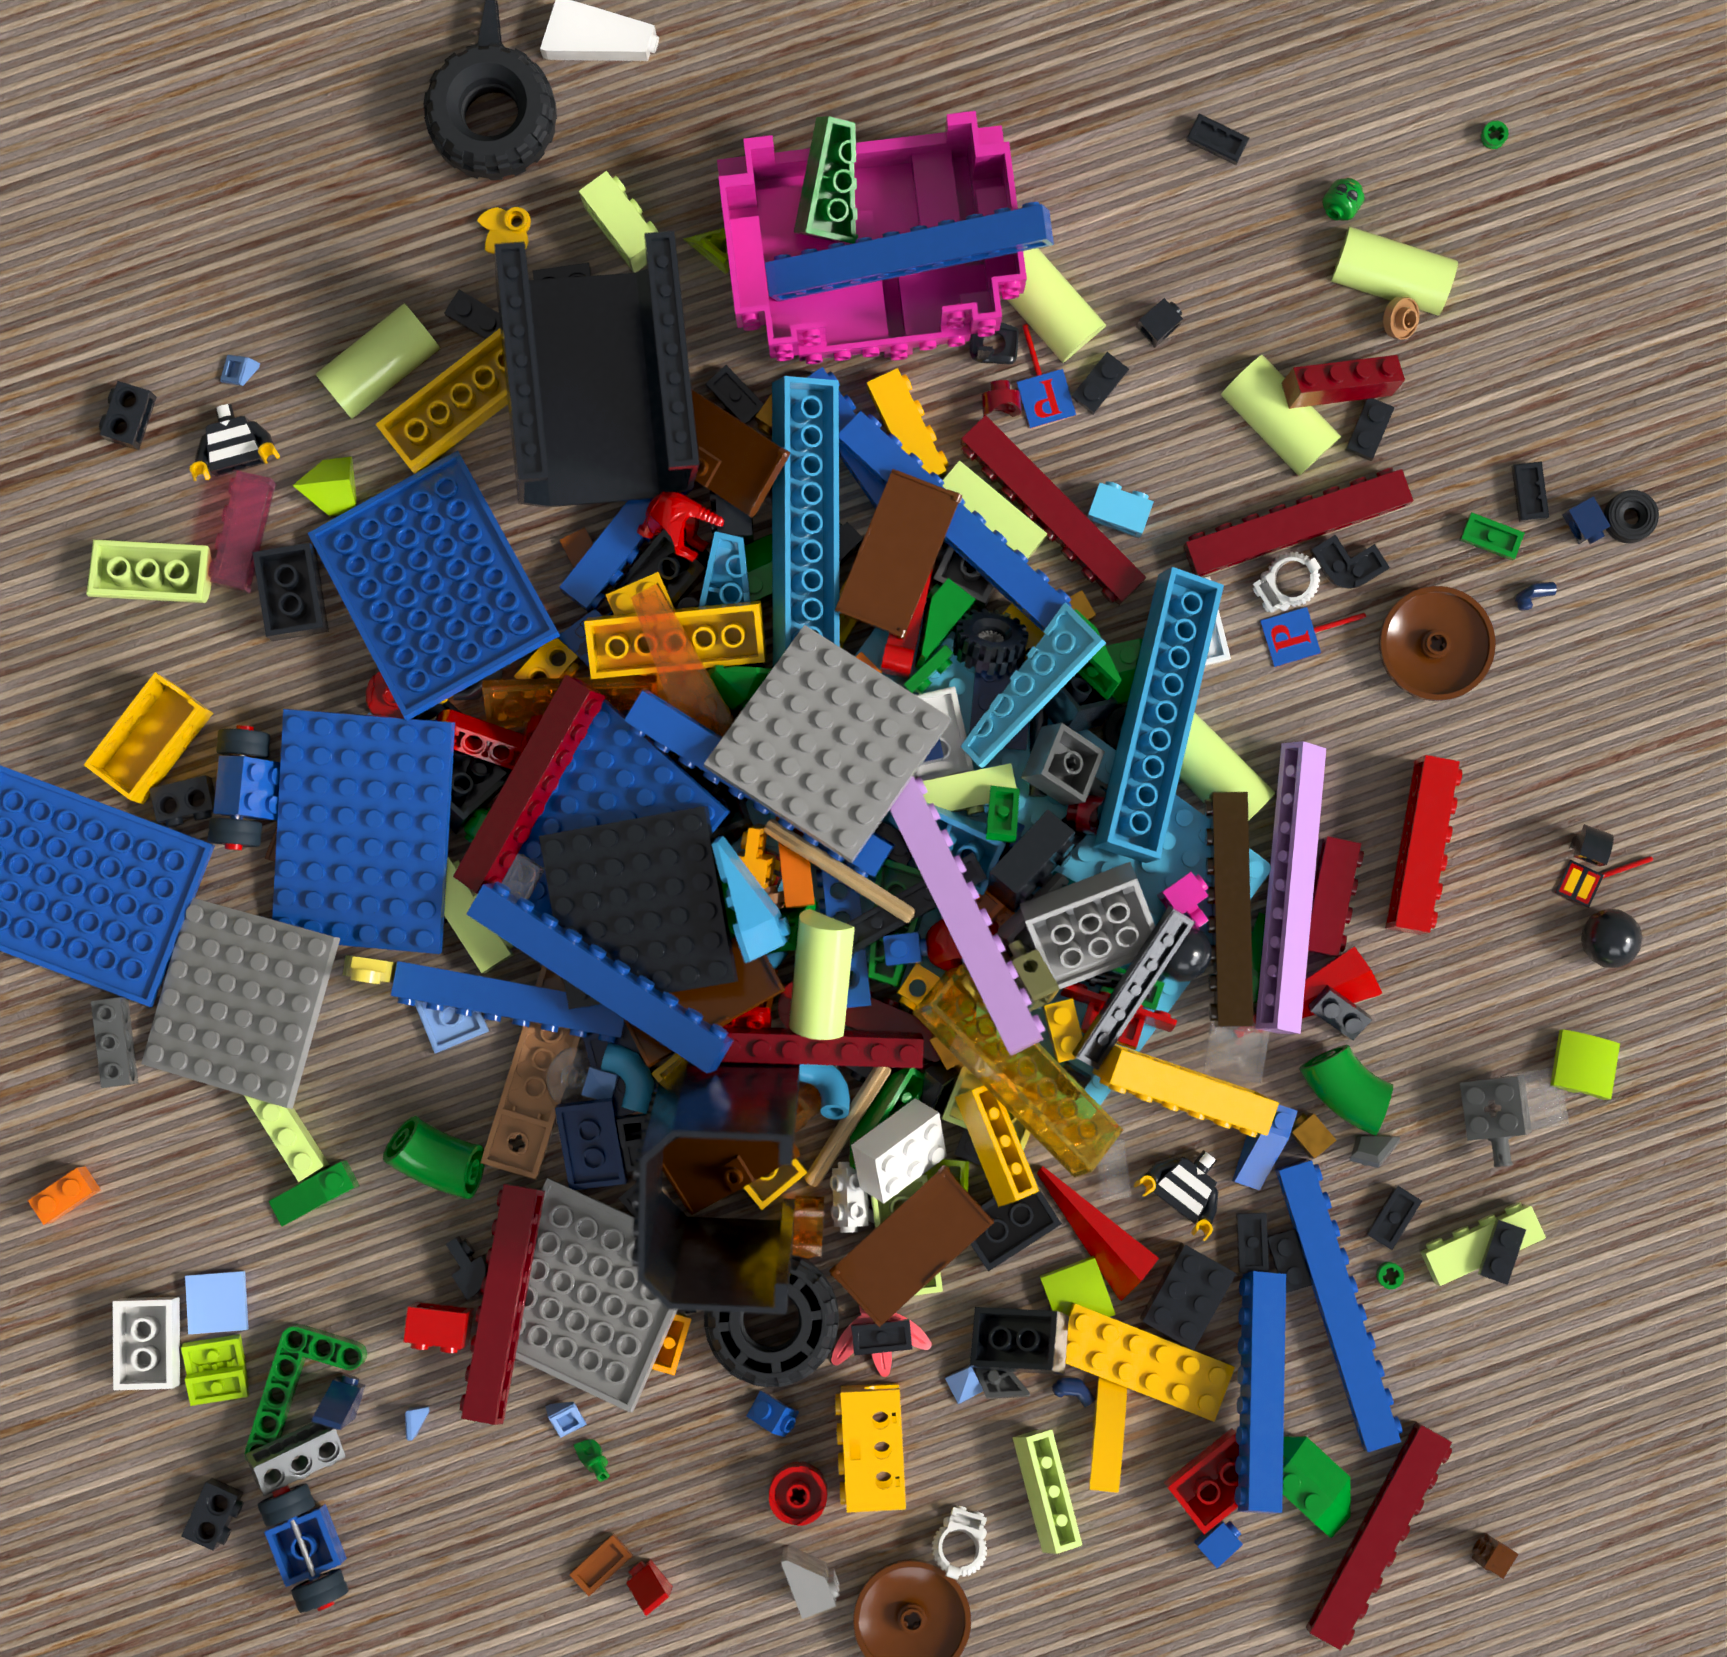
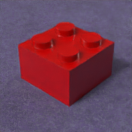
[403,1302,474,1353]

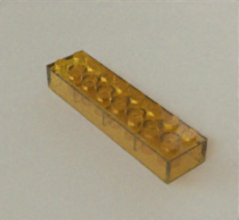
[912,964,1123,1178]

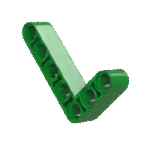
[245,1324,367,1460]

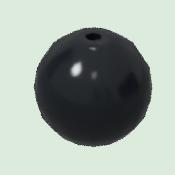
[1581,909,1643,968]
[1162,925,1212,982]

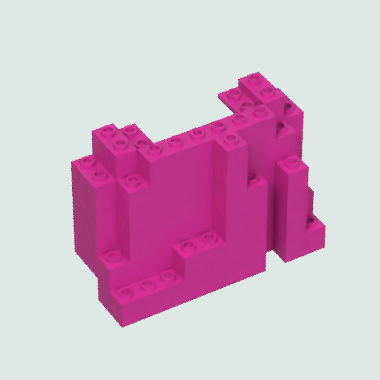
[717,111,1027,364]

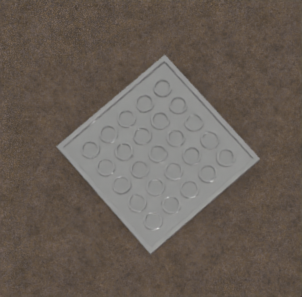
[704,625,951,863]
[141,898,340,1109]
[515,1178,677,1413]

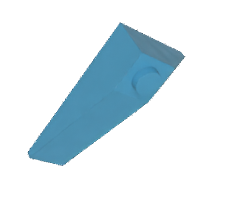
[699,531,750,607]
[712,836,791,963]

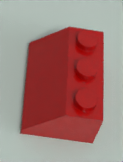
[1164,1428,1239,1534]

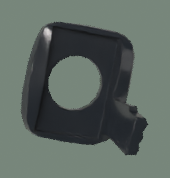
[970,323,1019,364]

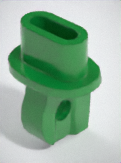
[574,1439,610,1482]

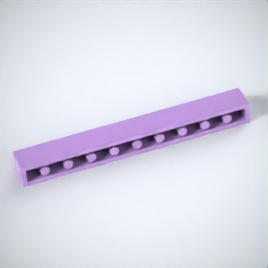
[1255,741,1326,1034]
[890,776,1045,1056]

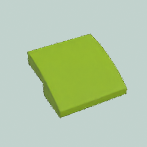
[1550,1029,1620,1100]
[1040,1256,1116,1317]
[181,1334,249,1406]

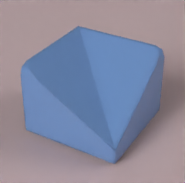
[581,1066,619,1099]

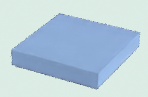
[415,1001,489,1054]
[185,1271,249,1334]

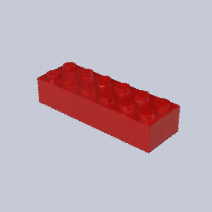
[1385,755,1463,935]

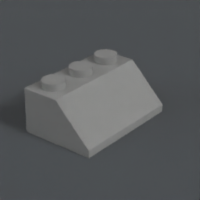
[781,1545,840,1619]

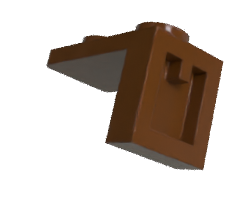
[1472,1533,1519,1579]

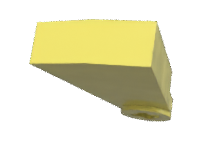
[342,955,397,984]

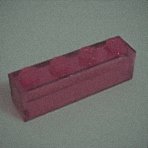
[208,471,276,593]

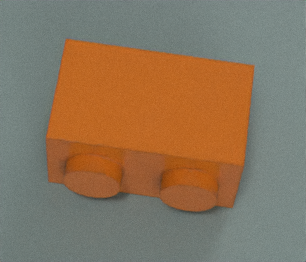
[28,1166,101,1225]

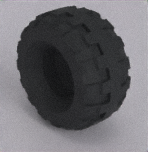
[423,43,557,181]
[704,1253,839,1387]

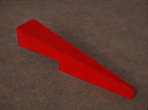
[1232,946,1382,1037]
[1037,1166,1159,1301]

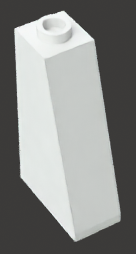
[540,0,659,61]

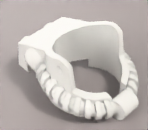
[1253,551,1321,613]
[932,1506,987,1580]

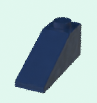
[312,1374,366,1430]

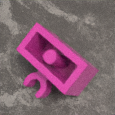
[1157,872,1209,927]

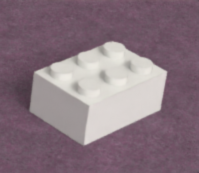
[851,1098,947,1203]
[113,1297,180,1390]

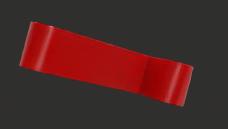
[881,569,933,679]
[436,709,543,770]

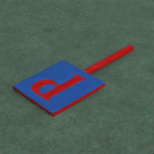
[1016,324,1076,428]
[1260,607,1366,667]

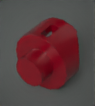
[982,380,1021,417]
[1066,795,1105,836]

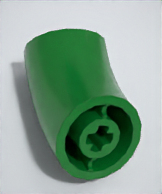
[1299,1045,1394,1136]
[383,1116,485,1199]

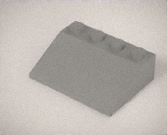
[1020,862,1155,989]

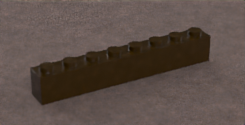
[1204,792,1253,1027]

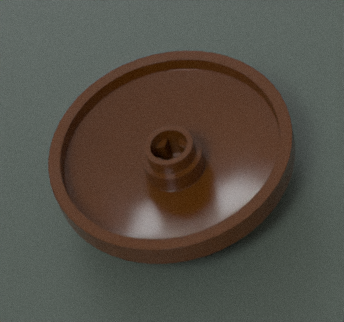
[1379,586,1496,701]
[853,1559,971,1657]

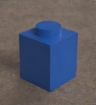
[1194,1521,1243,1568]

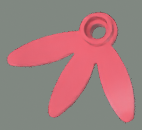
[831,1305,932,1377]

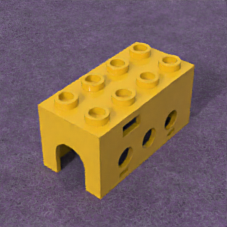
[84,672,213,804]
[835,1383,906,1513]

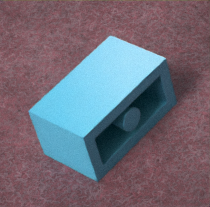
[1087,481,1154,538]

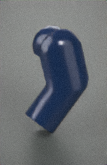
[1052,1377,1096,1408]

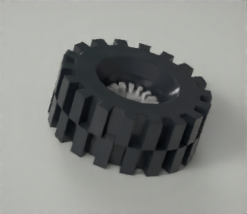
[952,609,1029,675]

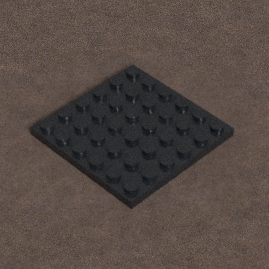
[539,806,738,1009]

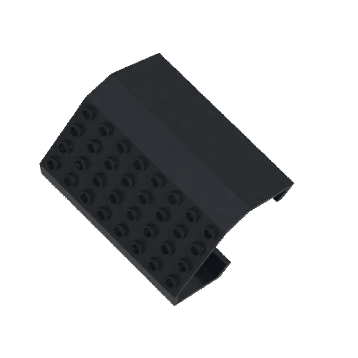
[495,231,699,507]
[632,1059,800,1314]

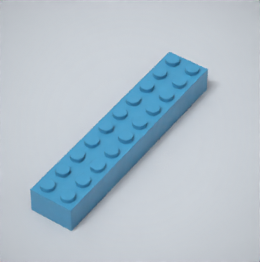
[772,376,840,667]
[1094,567,1224,863]

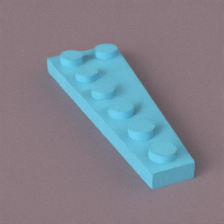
[961,602,1106,768]

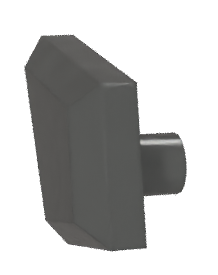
[1350,1136,1400,1168]
[976,1369,1030,1399]

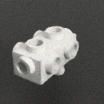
[830,1162,875,1233]

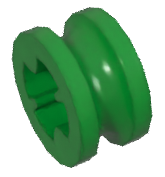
[1481,121,1509,149]
[1376,1262,1404,1289]

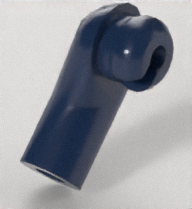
[1515,582,1557,611]

